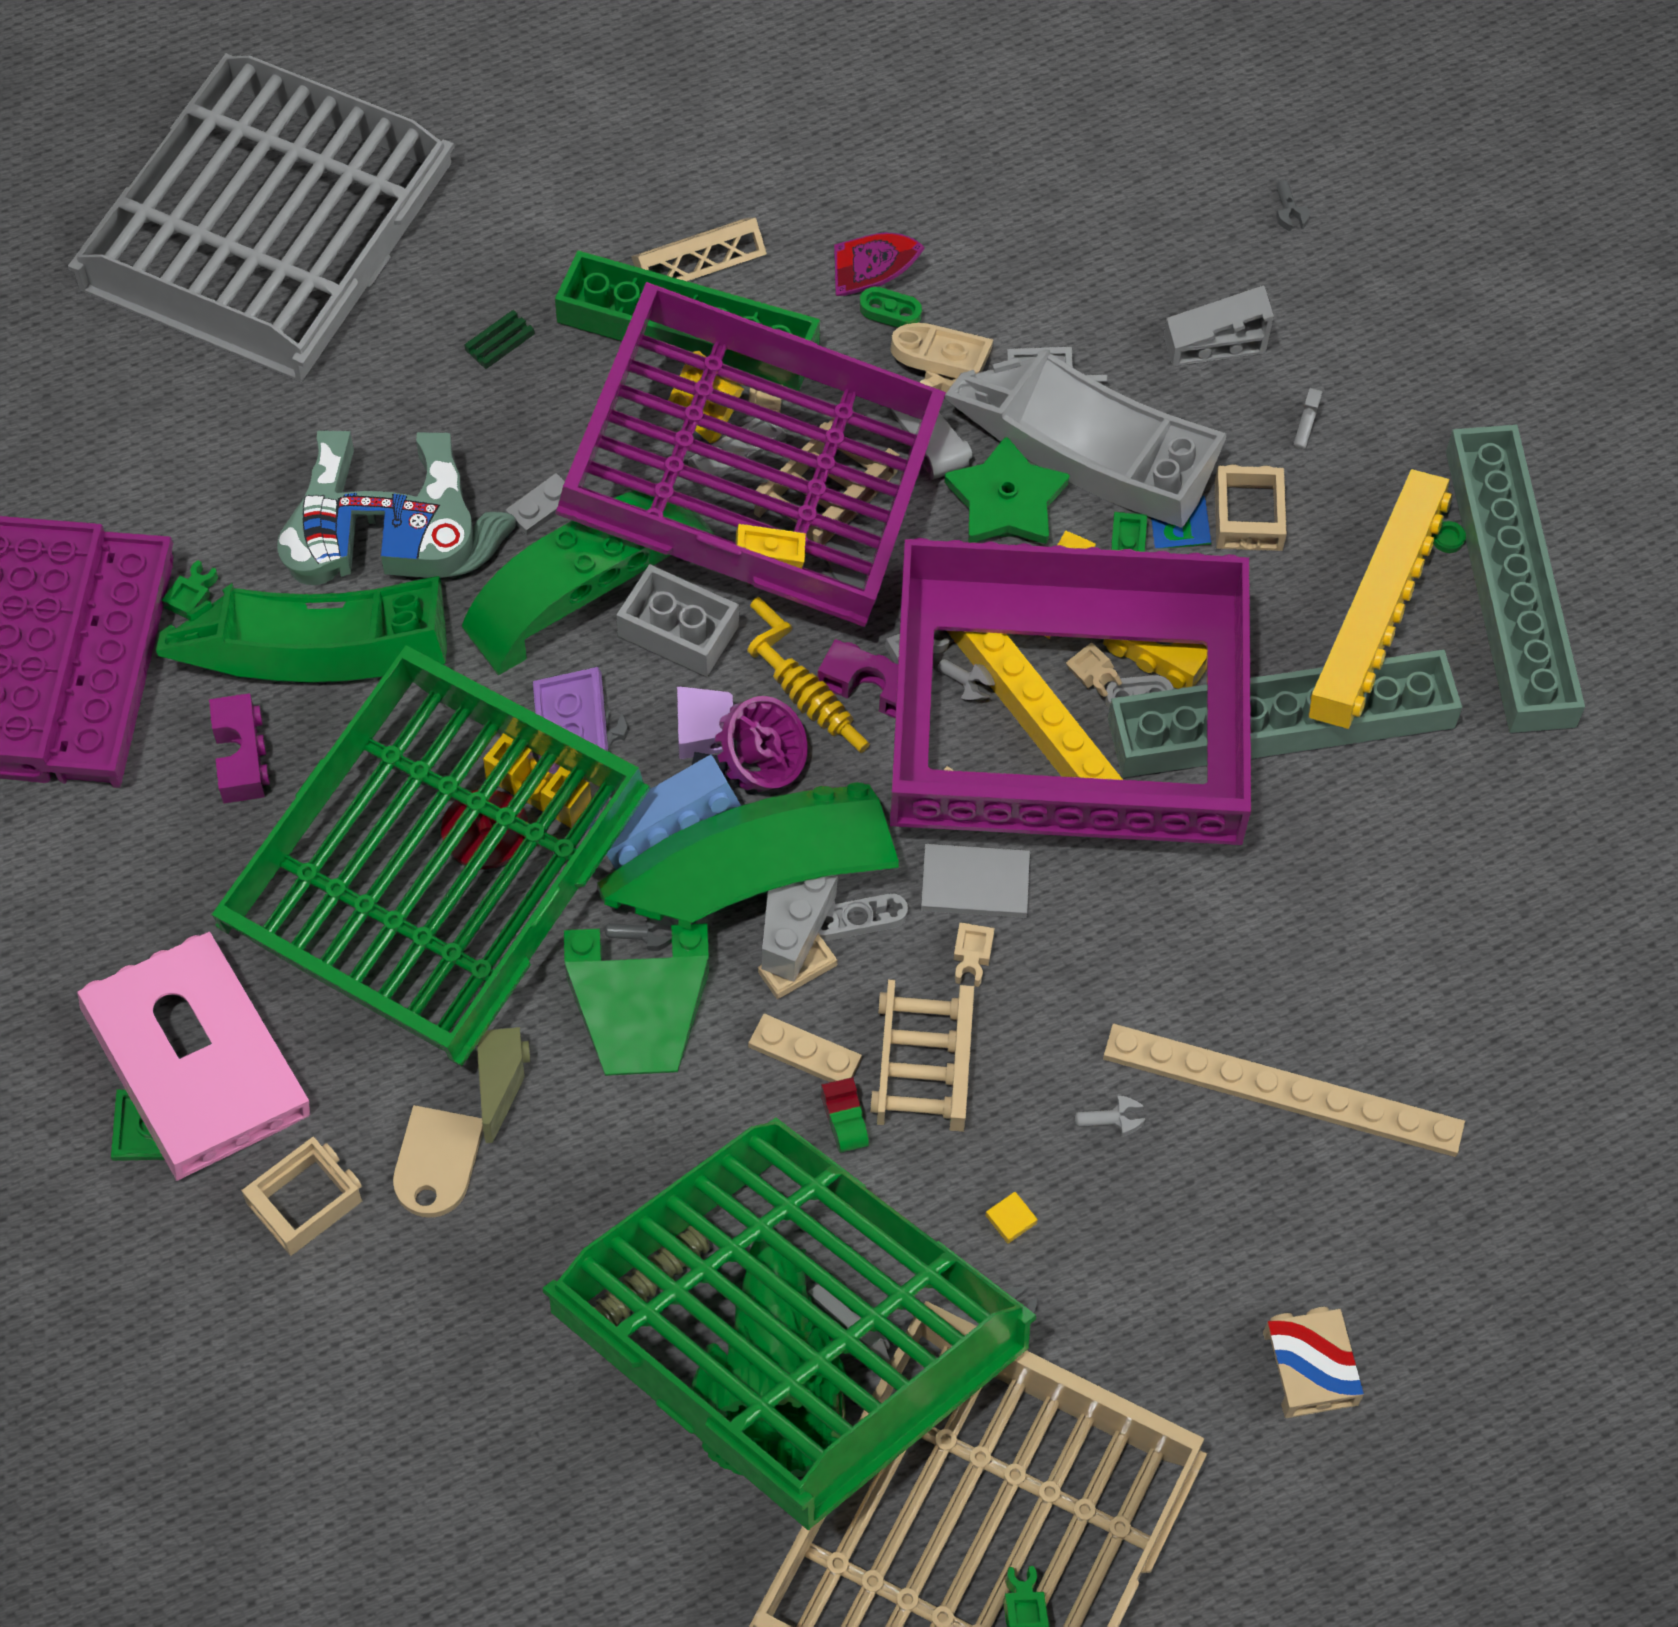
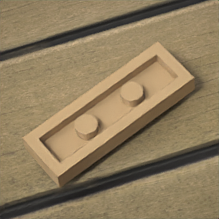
[748,1014,862,1082]

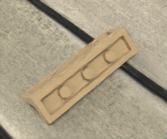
[631,217,767,281]

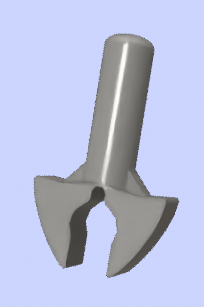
[1293,388,1322,449]
[938,659,995,700]
[1075,1096,1145,1137]

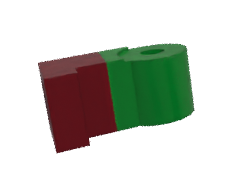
[821,1077,869,1153]

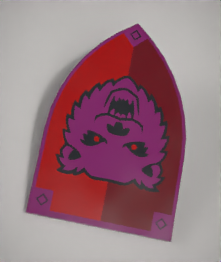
[834,232,925,296]

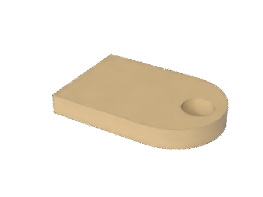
[890,323,993,378]
[393,1105,483,1217]

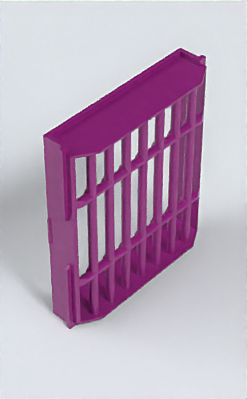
[555,282,946,627]

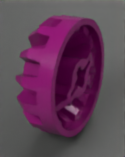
[715,696,807,793]

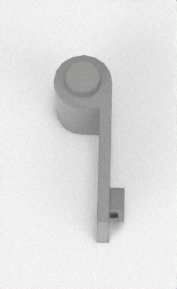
[891,409,972,480]

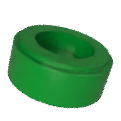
[1432,521,1466,553]

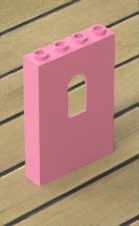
[77,931,310,1181]

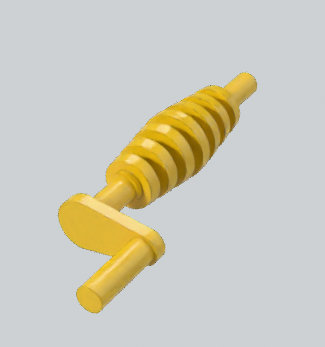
[747,597,870,753]

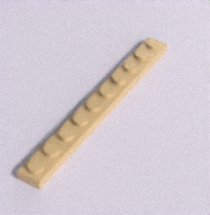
[1103,1024,1465,1157]

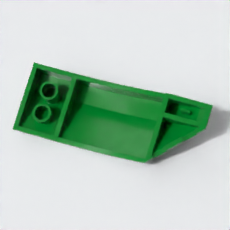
[156,576,447,682]
[597,782,899,929]

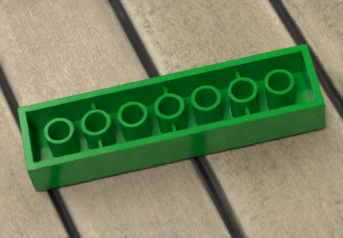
[555,250,820,391]

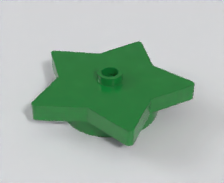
[944,437,1070,544]

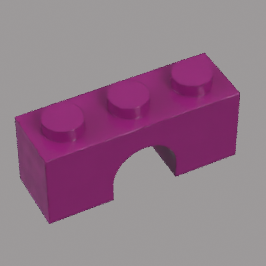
[817,639,898,718]
[209,693,270,804]

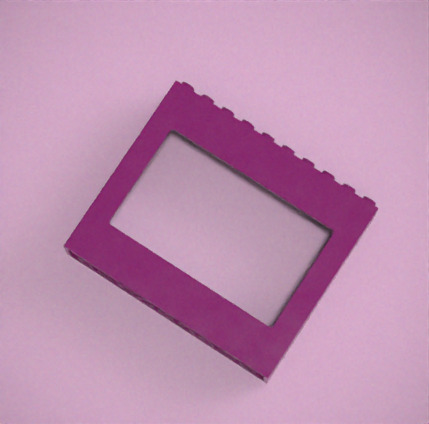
[890,538,1251,845]

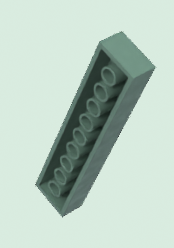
[1446,425,1585,733]
[1108,650,1462,778]

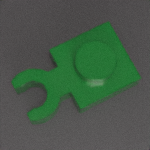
[161,560,218,619]
[1003,1566,1049,1627]

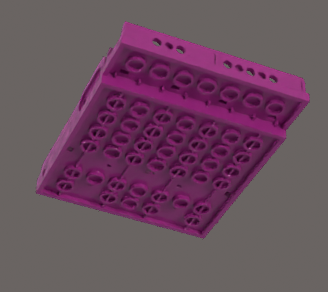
[0,516,173,788]

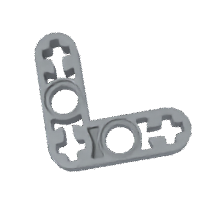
[819,894,908,941]

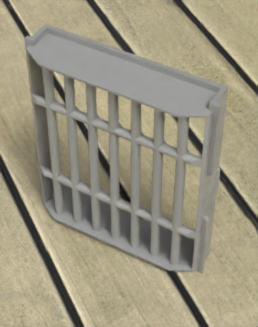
[68,53,454,382]

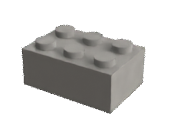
[616,564,739,677]

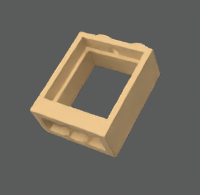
[1215,465,1287,551]
[241,1137,362,1256]

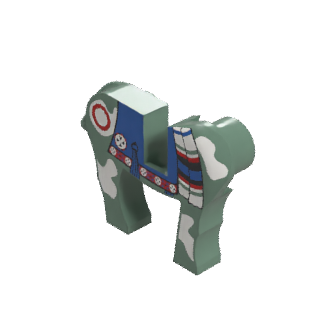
[277,431,516,585]

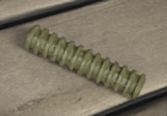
[591,1226,709,1327]

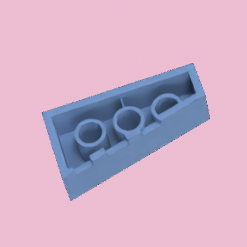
[591,754,741,870]

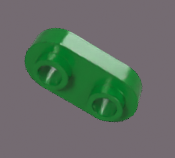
[860,287,922,327]

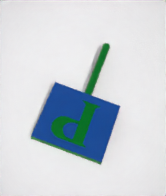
[1151,496,1211,548]

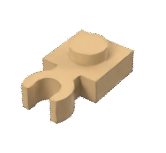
[1066,642,1122,697]
[954,923,995,987]

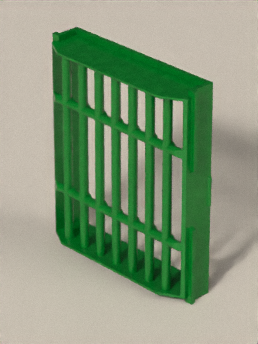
[211,645,651,1067]
[542,1117,1036,1531]

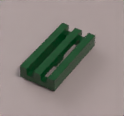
[464,310,535,369]

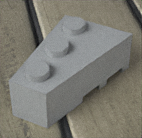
[1164,285,1274,366]

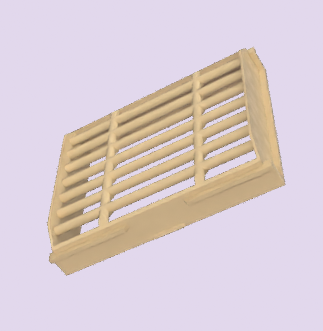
[749,1301,1207,1627]

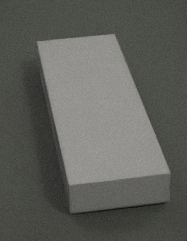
[688,418,786,478]

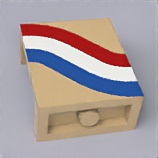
[1263,1307,1364,1418]

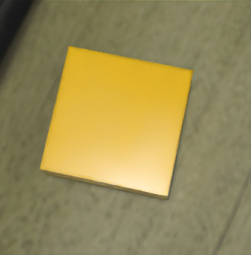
[985,1192,1038,1243]

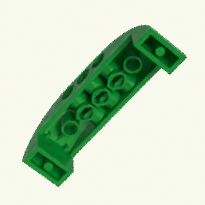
[462,490,715,676]

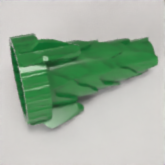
[690,1241,846,1477]

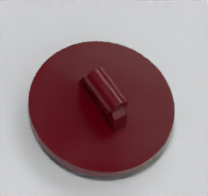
[441,790,528,869]

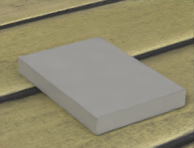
[921,844,1030,918]

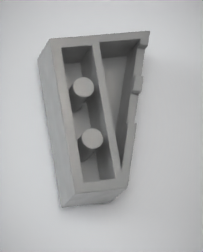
[761,875,838,982]

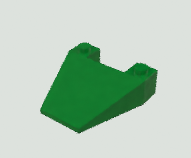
[564,924,709,1076]

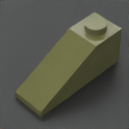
[477,1027,531,1143]

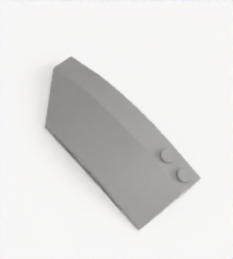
[945,349,1226,528]

